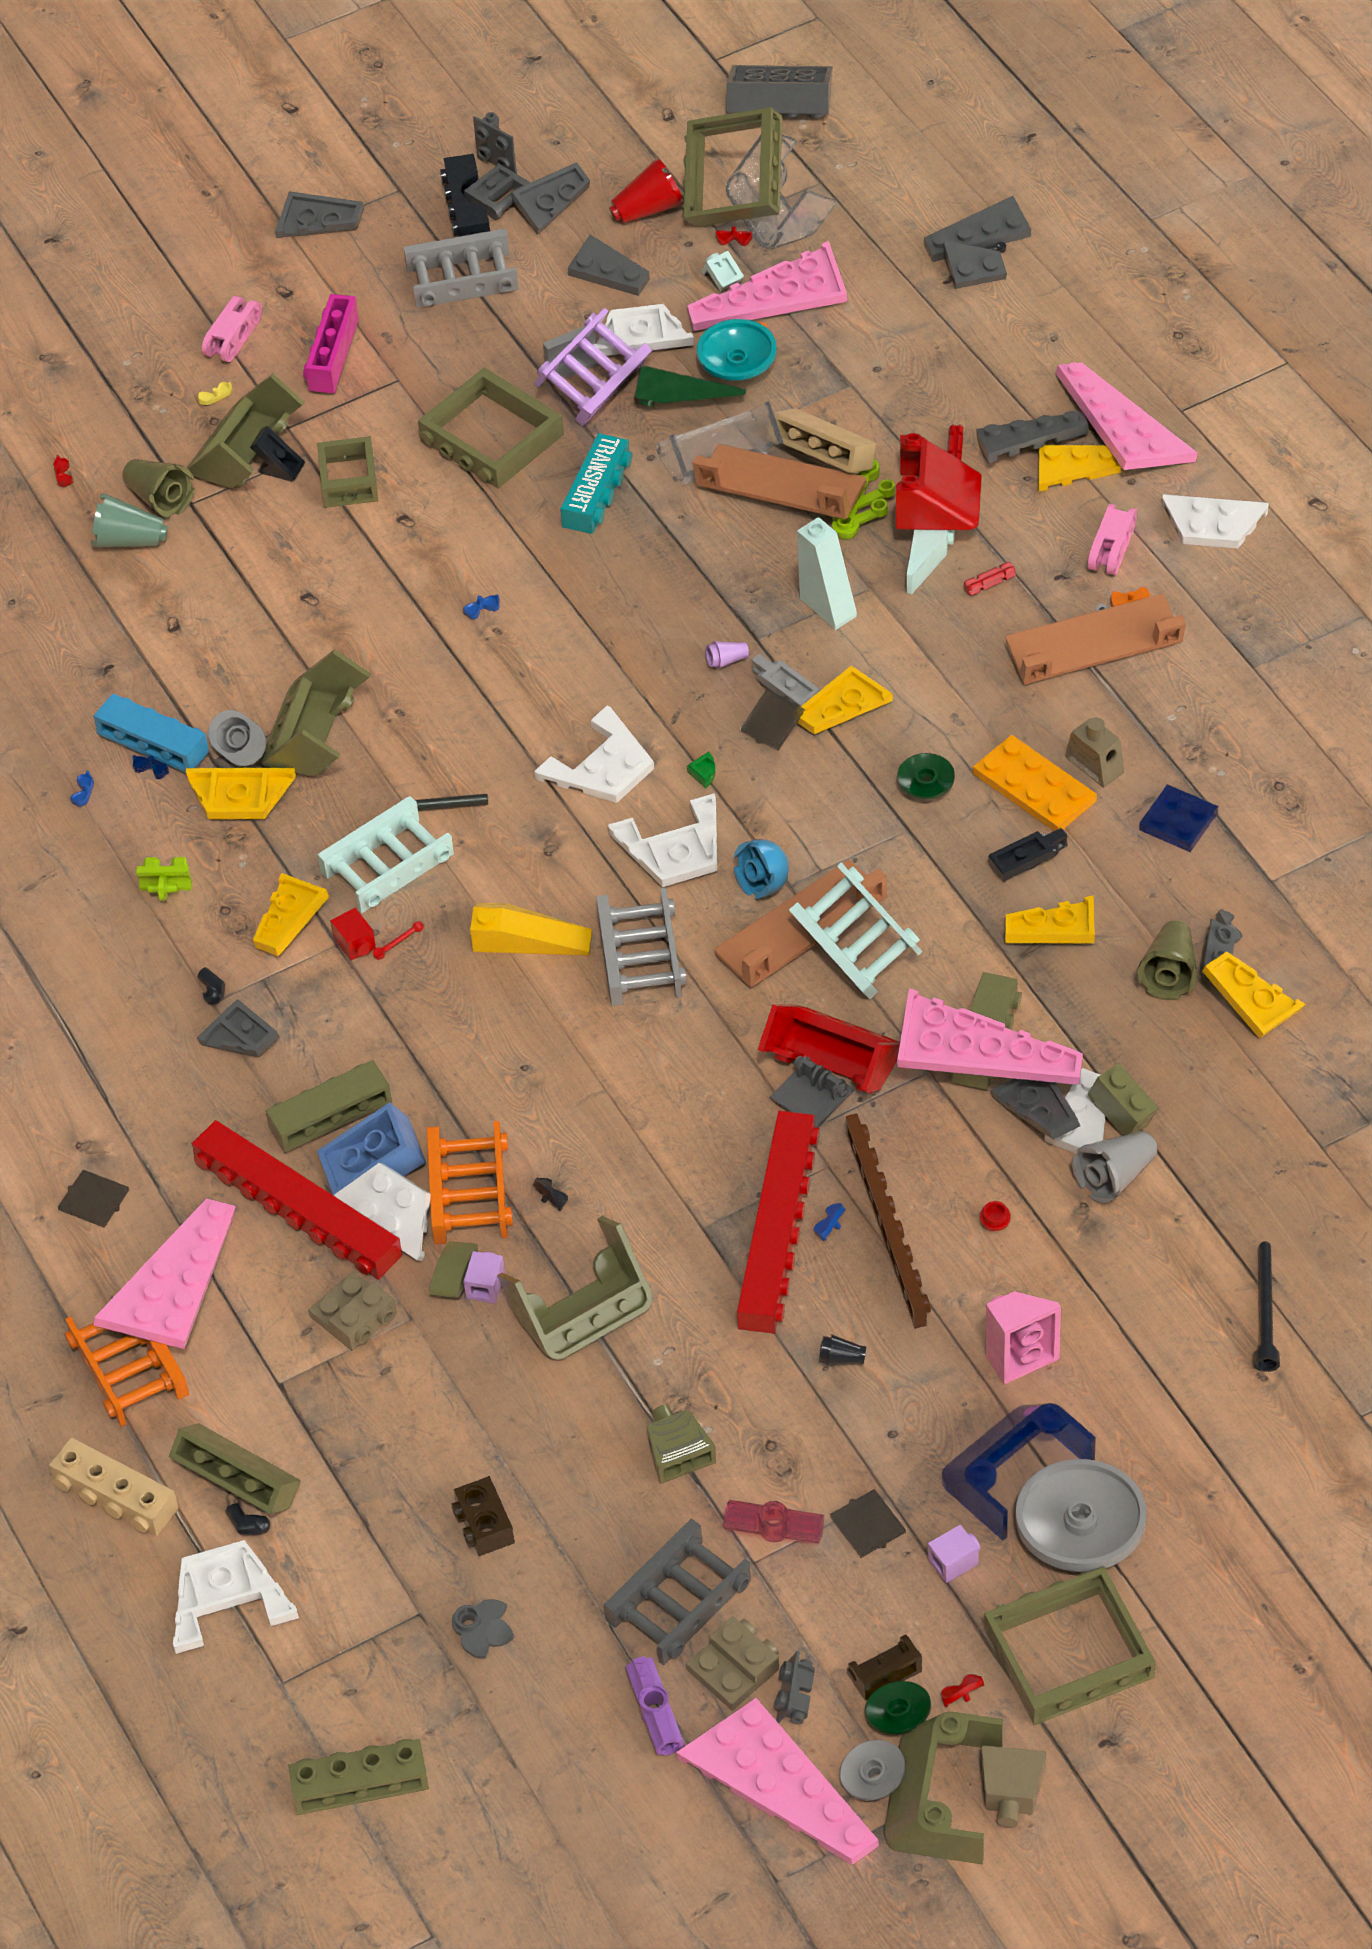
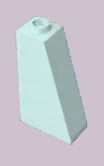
[797,517,857,630]

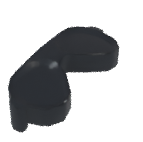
[533,1177,568,1211]

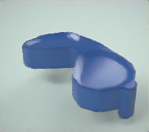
[463,594,500,619]
[70,771,94,807]
[814,1203,846,1241]

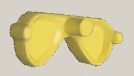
[198,382,232,405]

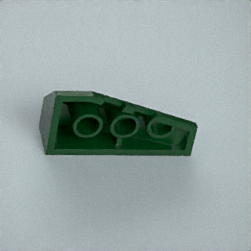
[634,365,746,407]

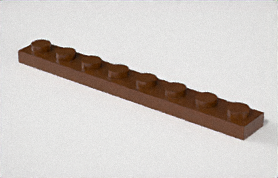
[846,1113,931,1329]

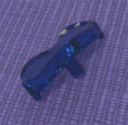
[132,755,169,780]

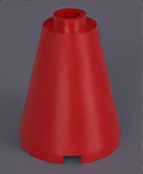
[609,159,684,223]

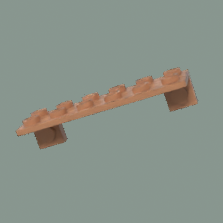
[693,444,867,519]
[1006,594,1186,685]
[715,860,887,988]

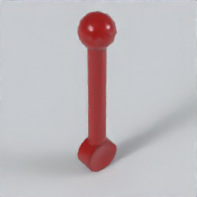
[373,921,424,960]

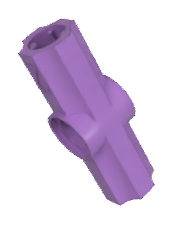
[625,1656,684,1756]

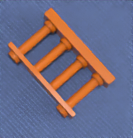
[427,1121,513,1245]
[64,1316,189,1427]

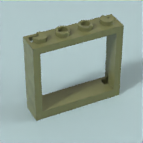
[682,107,782,227]
[418,367,564,489]
[984,1567,1156,1726]

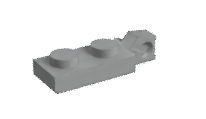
[752,653,820,709]

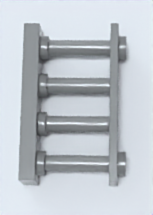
[404,229,519,308]
[596,887,686,1006]

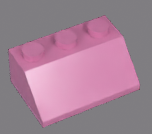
[986,1291,1061,1384]

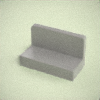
[543,326,600,379]

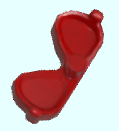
[715,226,752,246]
[53,455,73,487]
[941,1674,985,1707]

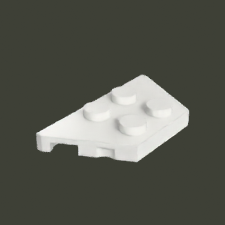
[593,304,694,356]
[1162,494,1269,549]
[333,1163,431,1261]

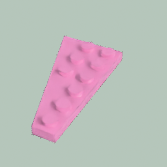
[1056,362,1198,470]
[897,988,1083,1085]
[676,1698,879,1865]

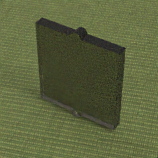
[740,689,805,751]
[58,1169,129,1228]
[830,1489,906,1558]

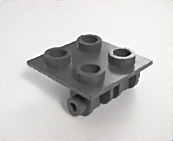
[473,112,517,174]
[769,1056,854,1127]

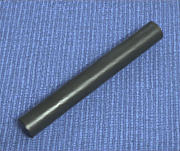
[415,793,488,811]

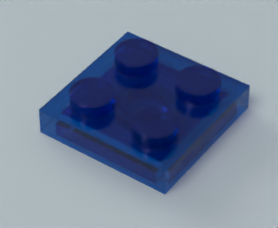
[1139,784,1218,852]

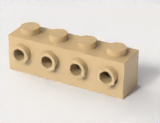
[770,408,877,474]
[49,1437,179,1536]

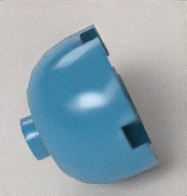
[734,839,789,899]

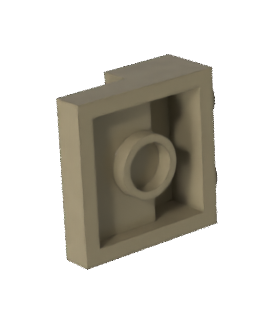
[308,1271,397,1351]
[686,1616,780,1711]

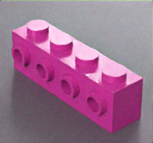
[303,294,359,394]

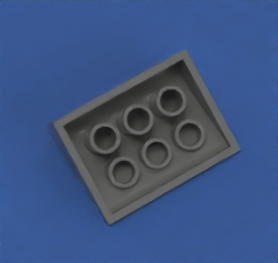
[727,65,833,118]

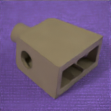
[982,1746,1046,1828]

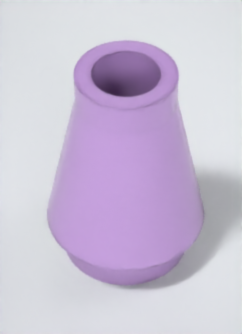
[705,641,749,669]

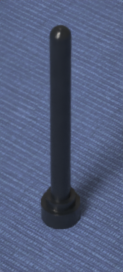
[1254,1241,1280,1372]

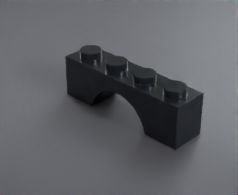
[440,153,490,237]

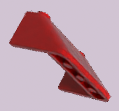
[896,433,982,530]

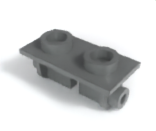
[1200,918,1237,981]
[774,1651,815,1724]

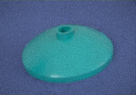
[697,319,777,381]

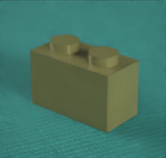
[1087,1063,1159,1135]

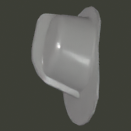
[208,710,266,766]

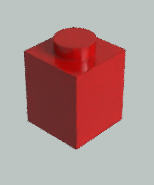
[330,908,376,961]

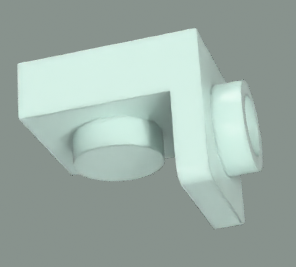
[701,251,744,292]

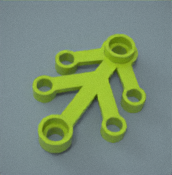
[831,458,896,540]

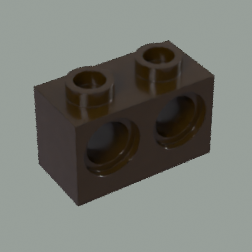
[451,1476,515,1556]

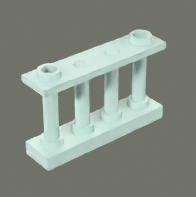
[317,796,454,913]
[789,862,923,999]

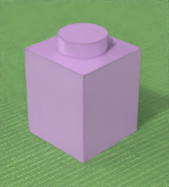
[464,1251,505,1304]
[928,1525,980,1583]

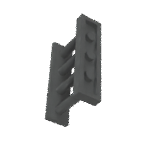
[604,1518,751,1666]

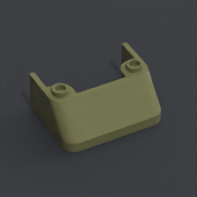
[187,373,304,489]
[260,649,371,776]
[497,1216,653,1360]
[884,1712,1003,1865]

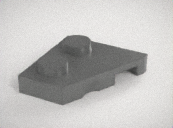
[943,241,1007,289]
[197,999,279,1057]

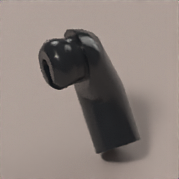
[197,967,225,1005]
[225,1503,270,1536]

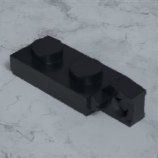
[988,828,1068,882]

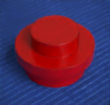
[980,1201,1011,1231]

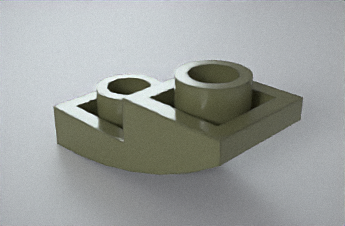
[429,1241,478,1298]

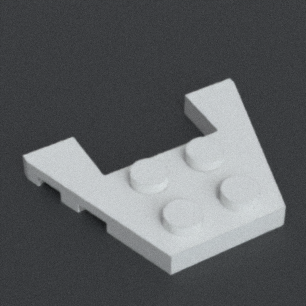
[534,705,654,803]
[608,794,717,887]
[173,1540,299,1654]

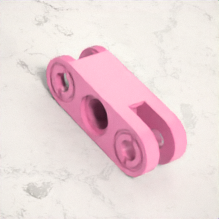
[202,296,262,362]
[1088,504,1137,575]

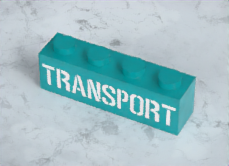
[560,433,633,534]

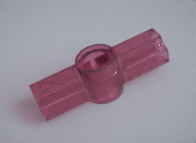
[724,1500,824,1544]

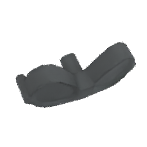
[1216,909,1242,943]

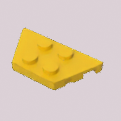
[186,768,296,819]

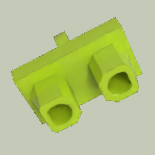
[136,857,192,901]

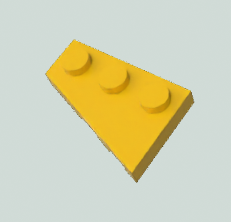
[253,873,329,956]
[1005,895,1095,944]
[1202,952,1306,1039]

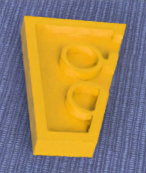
[1039,445,1121,492]
[793,665,893,734]

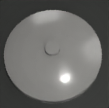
[1016,1459,1146,1572]

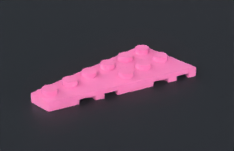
[687,241,847,331]
[94,1198,236,1349]

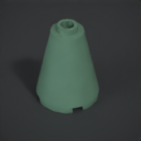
[91,493,168,548]

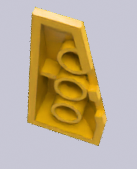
[470,902,592,956]

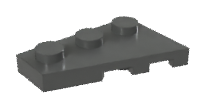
[511,162,590,235]
[275,191,364,238]
[568,234,650,296]
[990,1078,1080,1140]

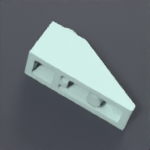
[907,529,955,594]

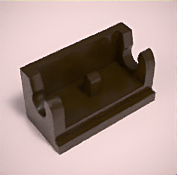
[847,1634,922,1701]

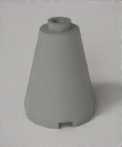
[1072,1131,1157,1203]

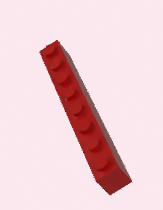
[737,1111,820,1334]
[191,1120,403,1280]

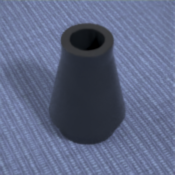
[819,1334,866,1365]

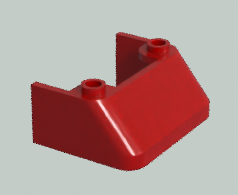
[757,1004,900,1094]

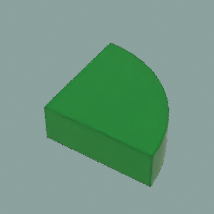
[687,751,716,788]

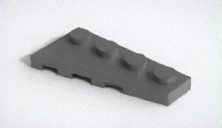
[924,196,1031,262]
[976,411,1089,463]

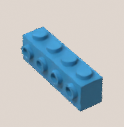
[93,693,209,773]

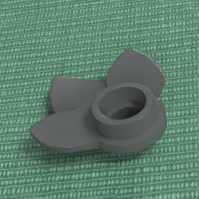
[452,1599,514,1658]

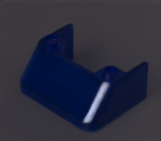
[942,1403,1096,1541]

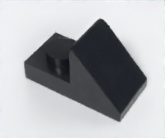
[250,426,305,482]

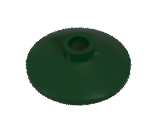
[897,753,955,799]
[865,1681,932,1734]

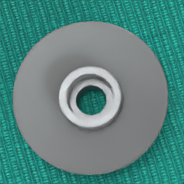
[840,1740,906,1801]

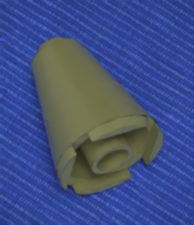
[122,459,195,518]
[1138,921,1198,1000]

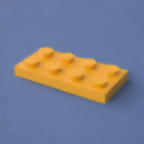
[973,735,1097,831]

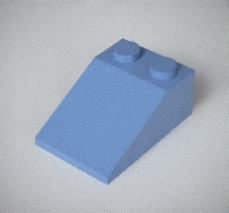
[317,1102,426,1195]

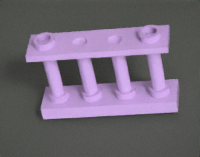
[534,308,653,427]

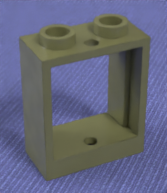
[317,436,378,508]

